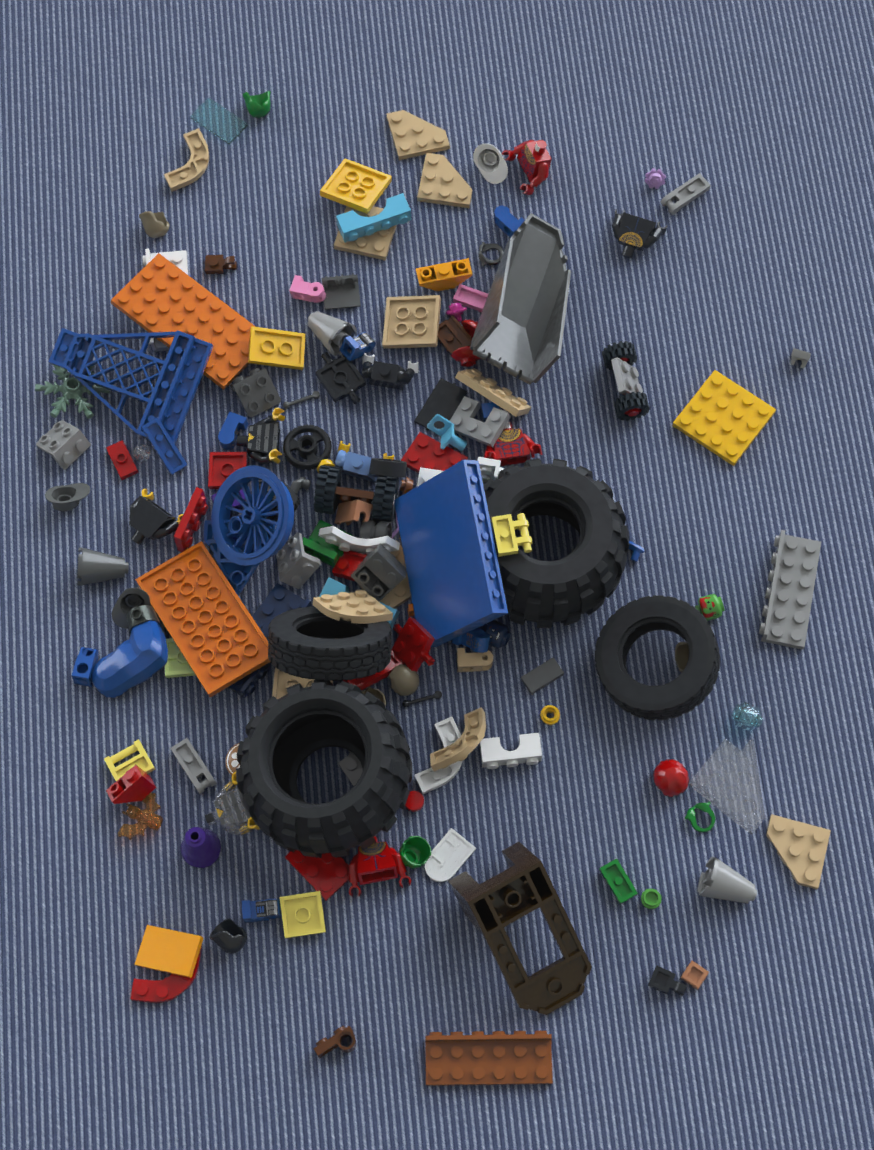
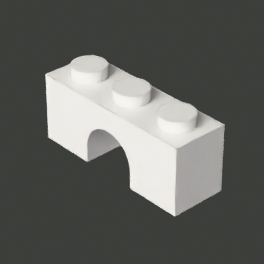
[480,733,542,769]

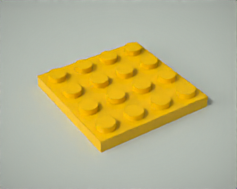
[672,370,776,466]

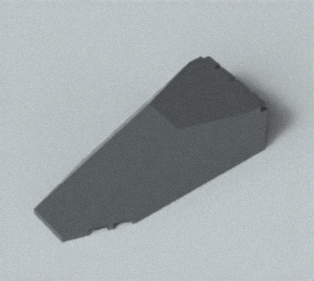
[470,213,571,385]

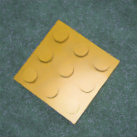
[320,158,392,214]

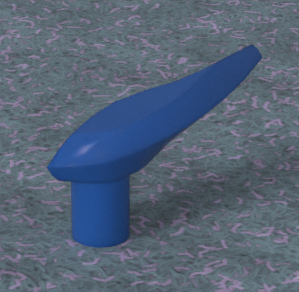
[629,541,645,562]

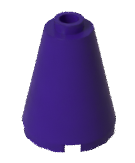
[181,827,221,868]

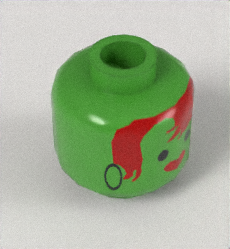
[695,594,725,621]

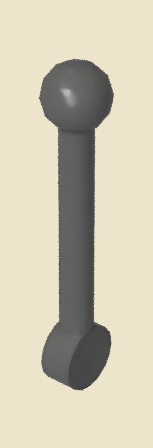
[283,391,320,409]

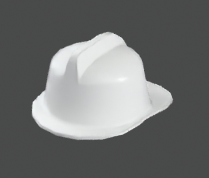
[473,144,508,184]

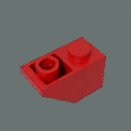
[106,764,157,804]

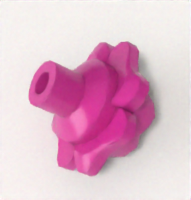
[446,303,467,321]

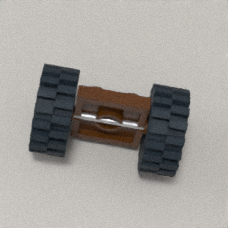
[314,465,399,523]

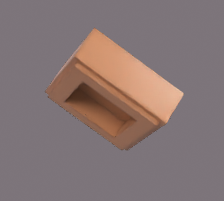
[680,961,709,990]

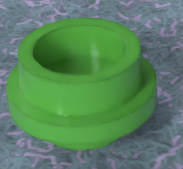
[641,888,662,909]

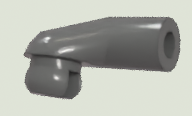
[290,477,311,494]

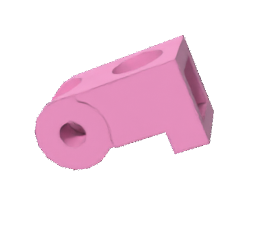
[289,275,326,303]

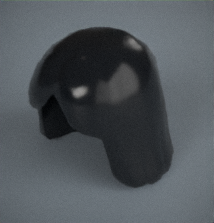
[209,918,247,954]

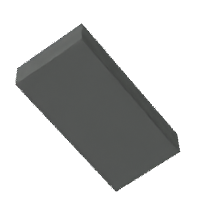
[521,657,564,695]

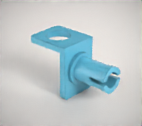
[427,414,467,452]

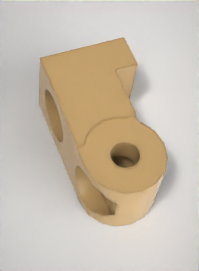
[457,648,494,672]

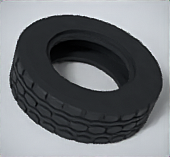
[595,595,720,721]
[268,606,392,681]

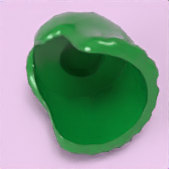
[243,91,271,118]

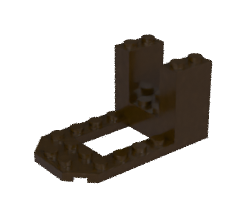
[448,842,592,1015]

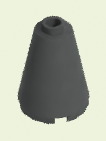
[77,547,129,586]

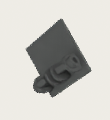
[322,273,361,310]

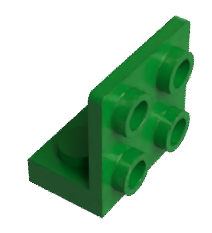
[303,520,352,567]

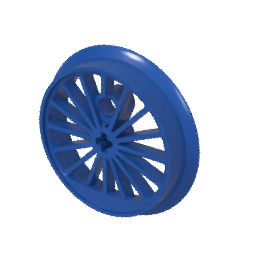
[211,465,294,566]

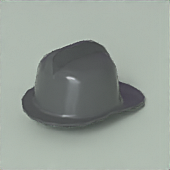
[45,483,91,512]
[112,587,150,629]

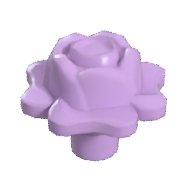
[645,168,666,189]

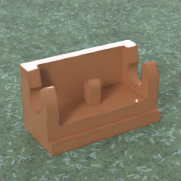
[335,500,373,525]

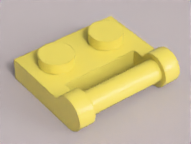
[104,739,155,781]

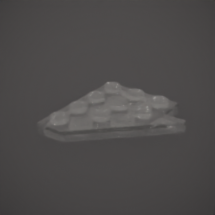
[688,738,765,835]

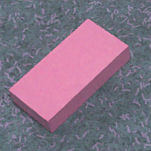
[453,284,488,312]

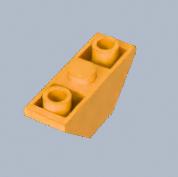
[415,258,472,291]

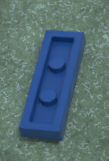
[141,417,187,475]

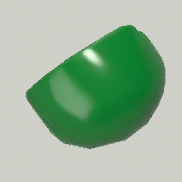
[399,836,432,869]

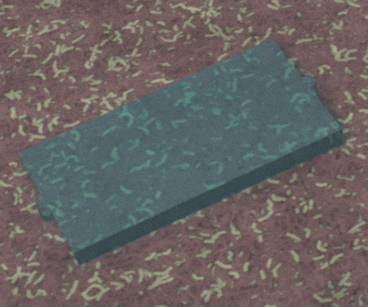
[190,98,248,145]

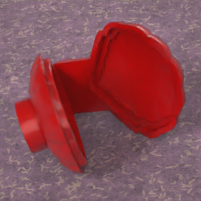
[451,320,481,367]

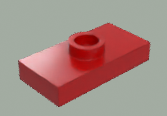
[106,440,139,480]

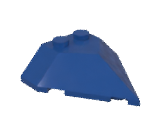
[204,520,275,596]

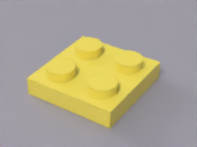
[280,891,326,939]

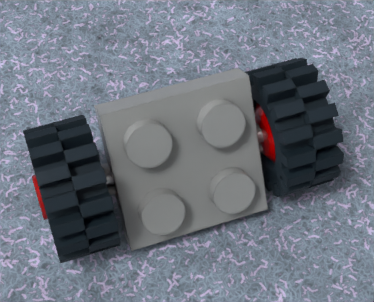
[602,341,650,421]

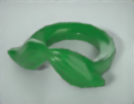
[684,802,716,832]

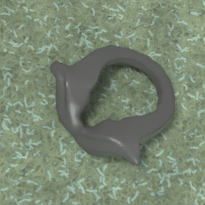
[479,242,504,266]

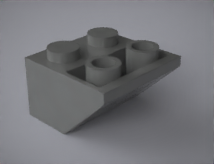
[351,543,407,601]

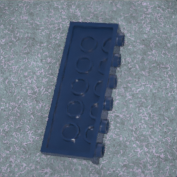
[228,583,312,698]

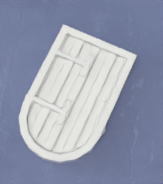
[425,828,476,882]

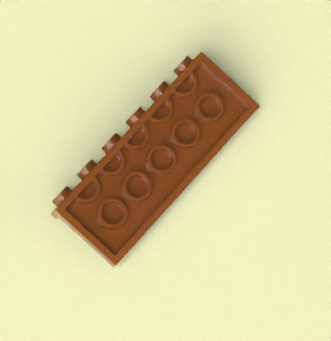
[425,1030,553,1086]

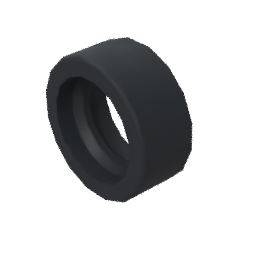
[370,458,407,477]

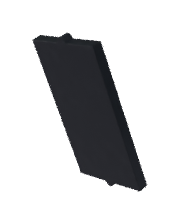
[414,378,467,431]

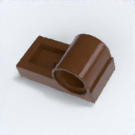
[314,1026,356,1059]

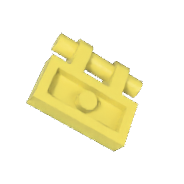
[491,513,533,557]

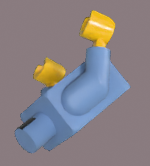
[335,441,394,482]

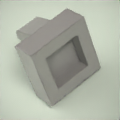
[791,348,811,368]

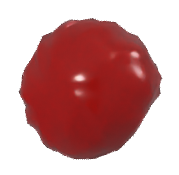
[653,759,689,797]

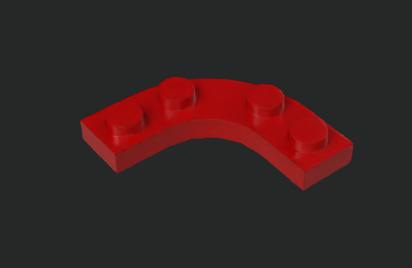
[130,945,202,1003]

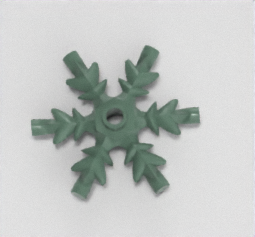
[35,364,110,419]

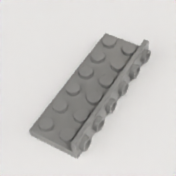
[759,530,821,650]

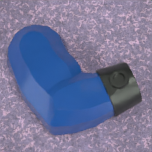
[92,605,168,698]

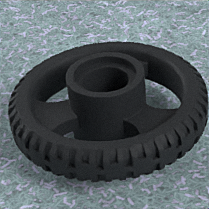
[283,424,332,470]

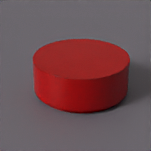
[405,791,424,812]

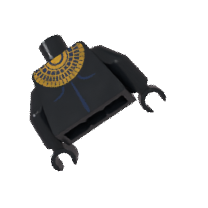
[612,209,667,258]

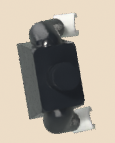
[362,353,419,390]

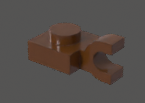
[205,255,237,274]

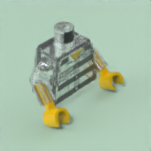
[205,772,260,836]

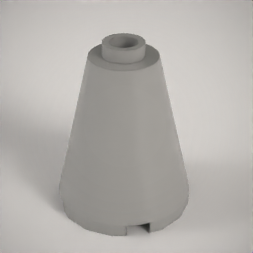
[307,311,357,356]
[697,857,757,904]

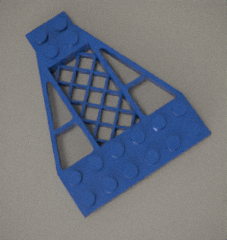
[48,328,214,444]

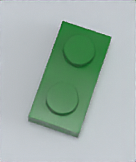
[599,858,638,905]

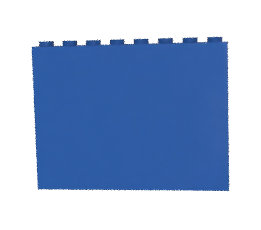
[394,460,508,647]

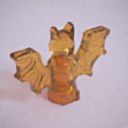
[118,793,163,840]

